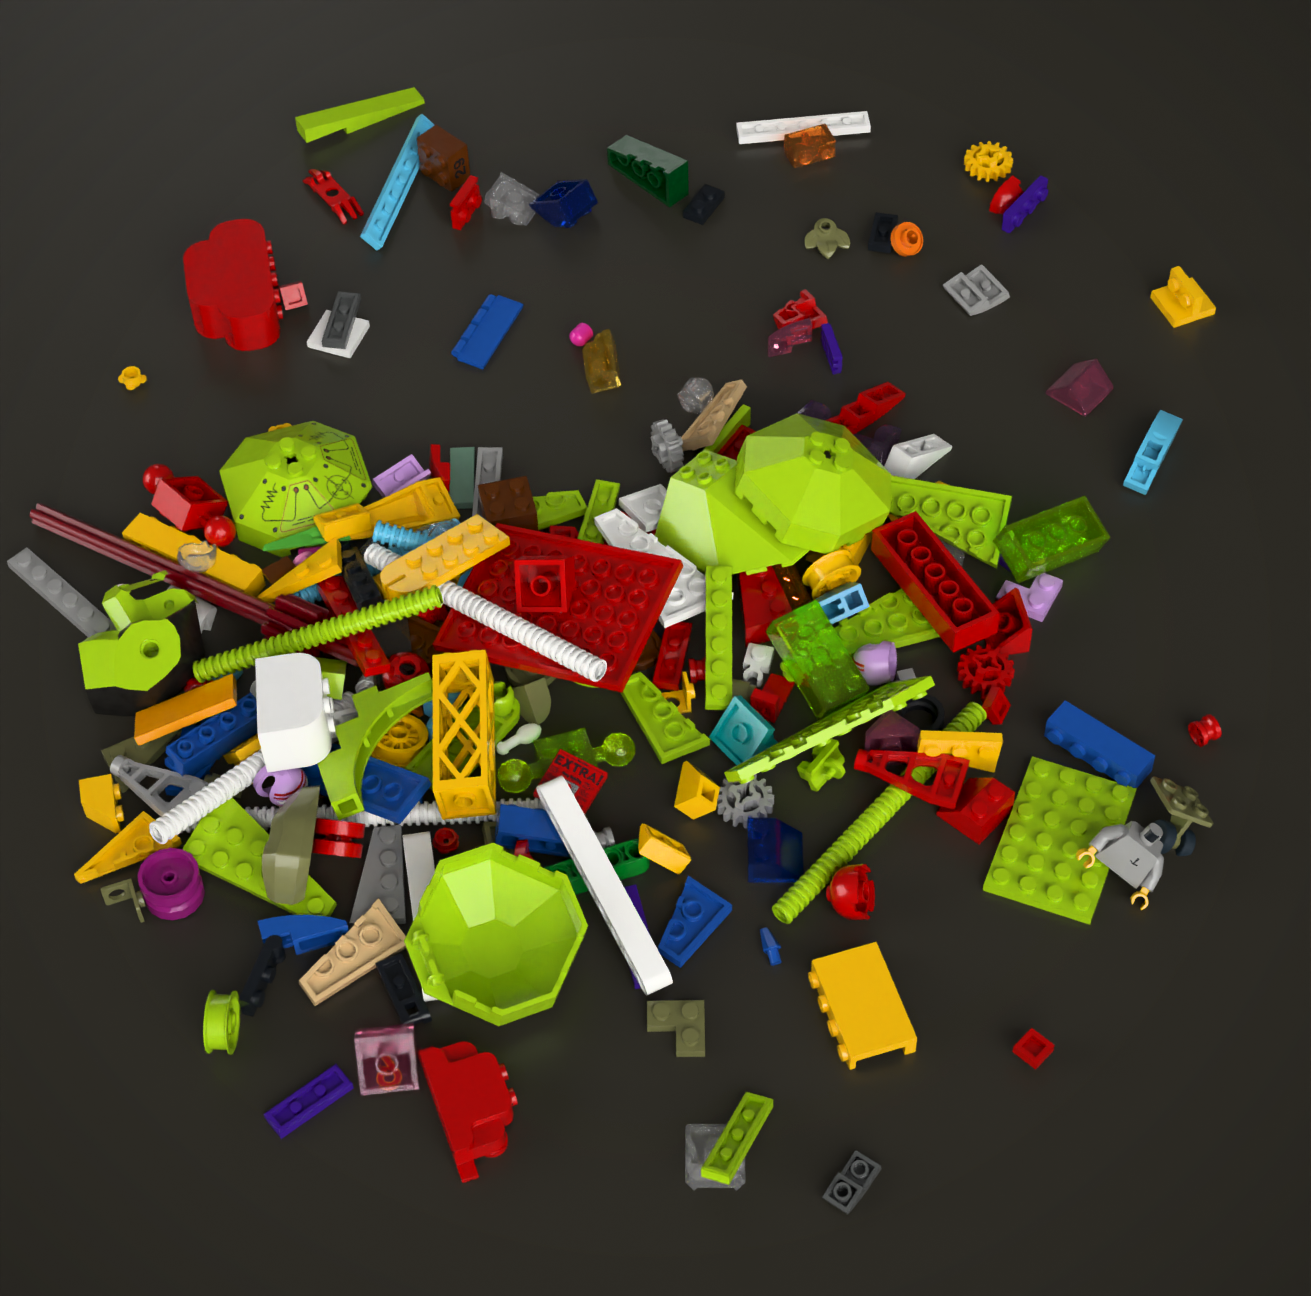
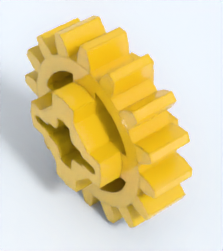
[964,141,1013,182]

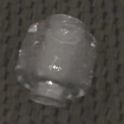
[678,377,714,413]

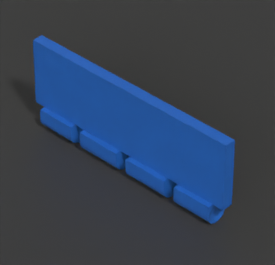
[451,294,523,370]

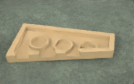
[681,379,747,451]
[299,898,406,1006]

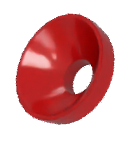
[382,652,430,689]

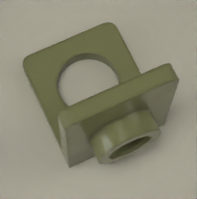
[100,878,146,923]

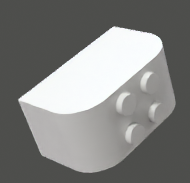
[255,653,336,773]

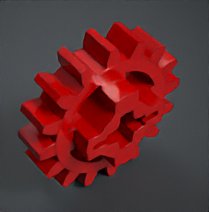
[957,644,1015,697]

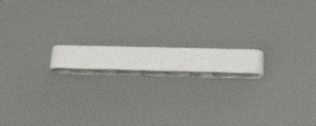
[536,775,673,996]

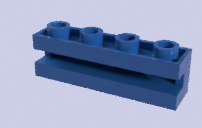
[165,692,257,776]

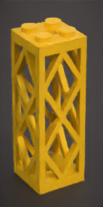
[432,649,496,820]

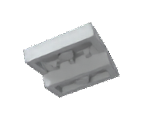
[943,264,1010,316]

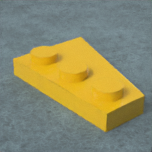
[917,730,1003,773]

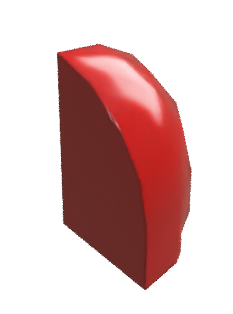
[989,175,1023,214]

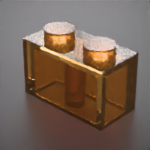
[784,124,836,168]

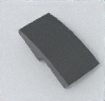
[822,1150,882,1214]

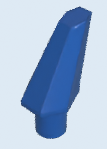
[760,927,782,966]

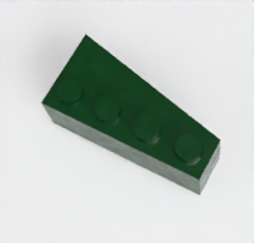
[607,135,689,208]

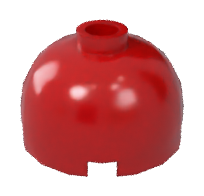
[826,864,875,920]

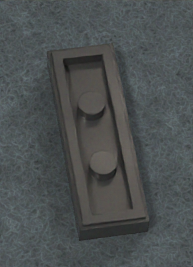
[322,291,361,349]

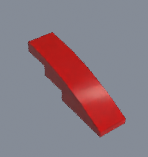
[825,382,906,435]

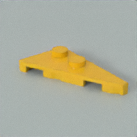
[257,537,342,603]
[74,811,182,884]

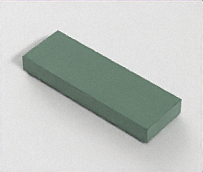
[449,447,475,509]

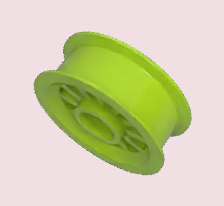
[203,989,240,1055]

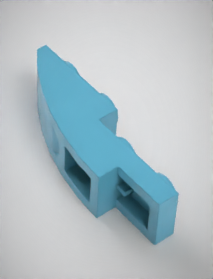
[1123,410,1183,495]

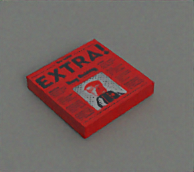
[533,749,608,815]

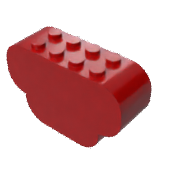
[183,219,284,351]

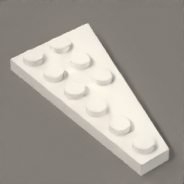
[594,508,733,628]

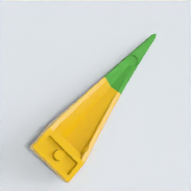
[262,477,460,551]

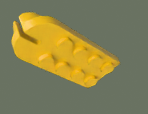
[380,514,510,601]

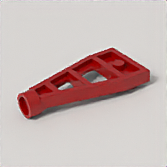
[854,748,970,810]

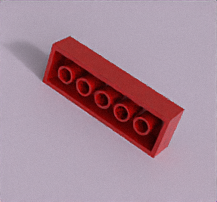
[871,511,1000,653]

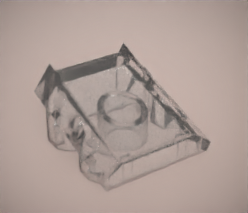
[484,172,545,226]
[685,1124,745,1191]

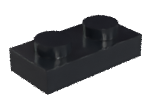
[683,184,725,225]
[868,212,898,253]

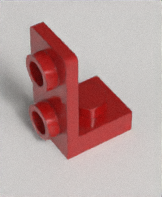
[751,673,795,723]

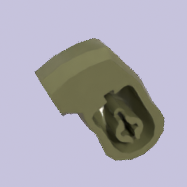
[262,785,320,905]

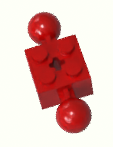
[143,464,236,547]

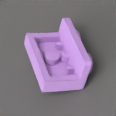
[371,454,431,498]

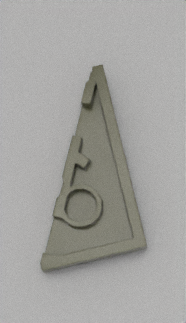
[101,728,183,793]

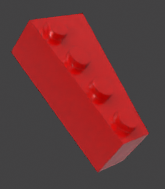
[737,566,795,647]

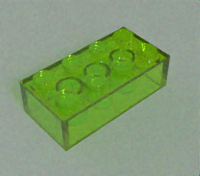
[993,496,1111,583]
[766,599,870,720]

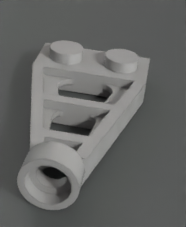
[110,755,209,817]

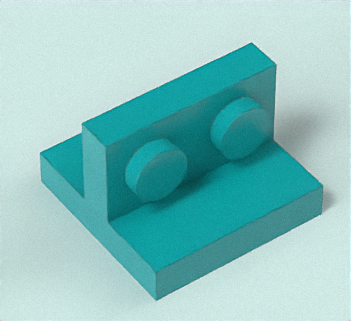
[709,696,778,765]

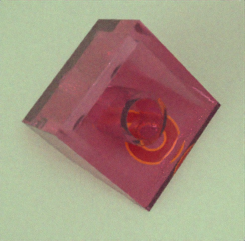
[354,1023,419,1095]

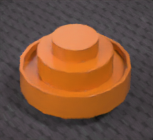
[890,222,923,257]

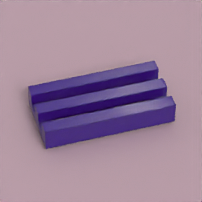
[821,323,843,374]

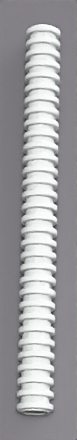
[149,691,355,844]

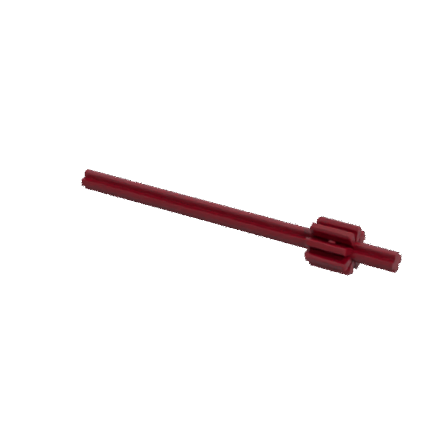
[29,503,359,667]

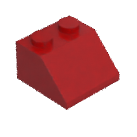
[514,555,575,612]
[936,777,1015,845]

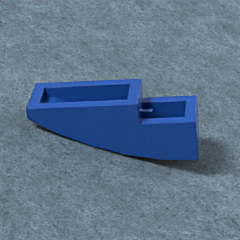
[258,915,349,955]

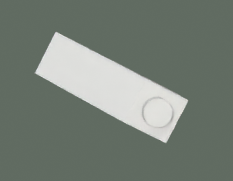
[884,434,952,479]

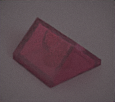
[1046,358,1114,417]
[864,710,920,766]

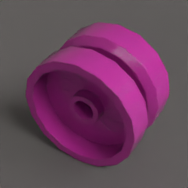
[137,848,205,920]

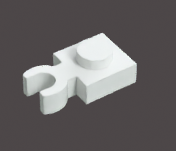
[743,643,774,687]

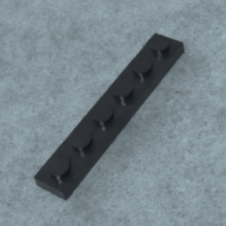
[326,540,384,611]

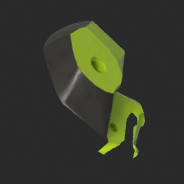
[78,570,205,716]

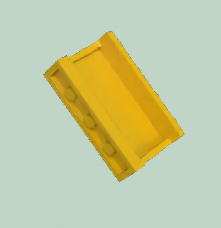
[808,942,917,1070]

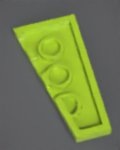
[620,672,710,764]

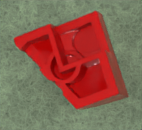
[773,289,828,340]

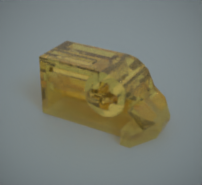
[583,329,622,394]

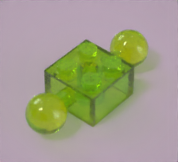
[497,728,636,793]

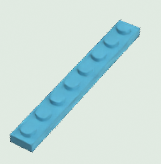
[360,114,434,251]

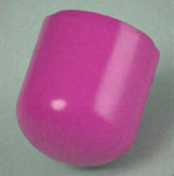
[569,323,593,347]

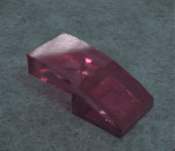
[768,318,812,357]

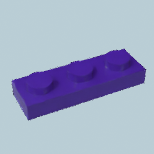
[1002,175,1049,234]

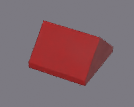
[985,587,1033,655]

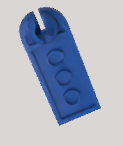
[301,744,431,824]

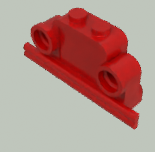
[417,1041,518,1183]

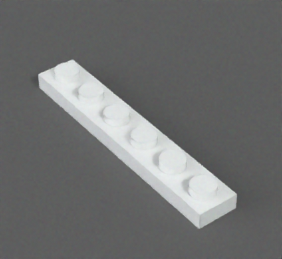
[736,111,871,144]

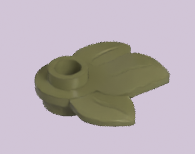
[804,218,850,259]

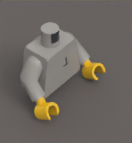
[1076,821,1164,910]

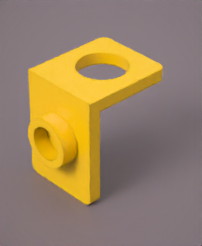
[662,671,695,714]

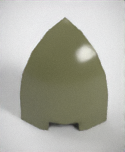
[513,677,551,725]

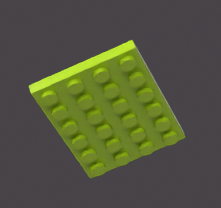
[983,756,1137,925]

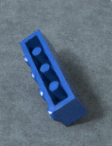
[1044,700,1155,789]

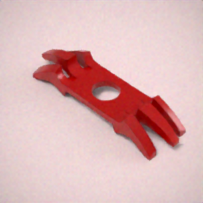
[302,169,364,225]

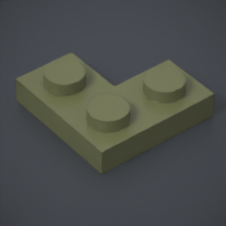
[647,1000,705,1057]

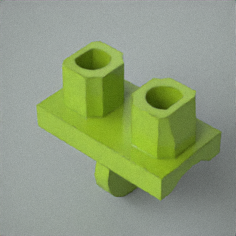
[797,739,846,792]

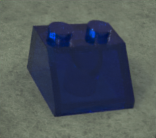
[529,179,598,228]
[748,818,803,882]

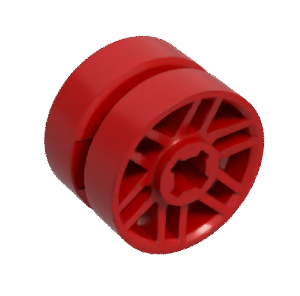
[312,818,366,858]

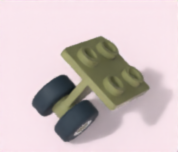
[1150,776,1214,856]

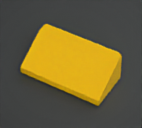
[313,503,371,542]
[638,823,691,874]

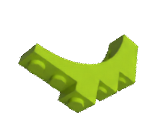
[317,672,433,820]

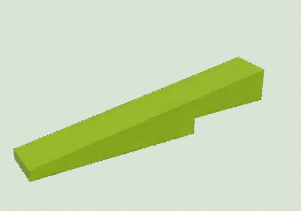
[295,87,425,143]

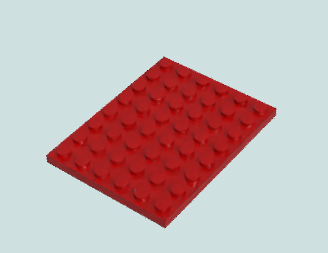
[432,523,683,693]

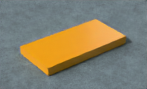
[134,673,237,745]

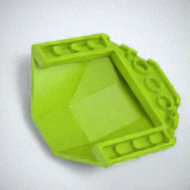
[655,449,810,575]

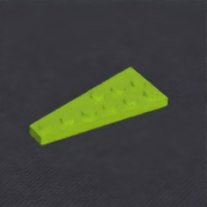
[889,476,1012,569]

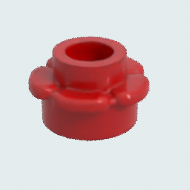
[432,828,459,854]

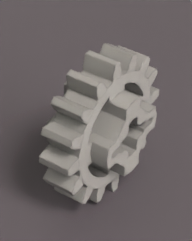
[650,419,684,473]
[717,774,774,828]

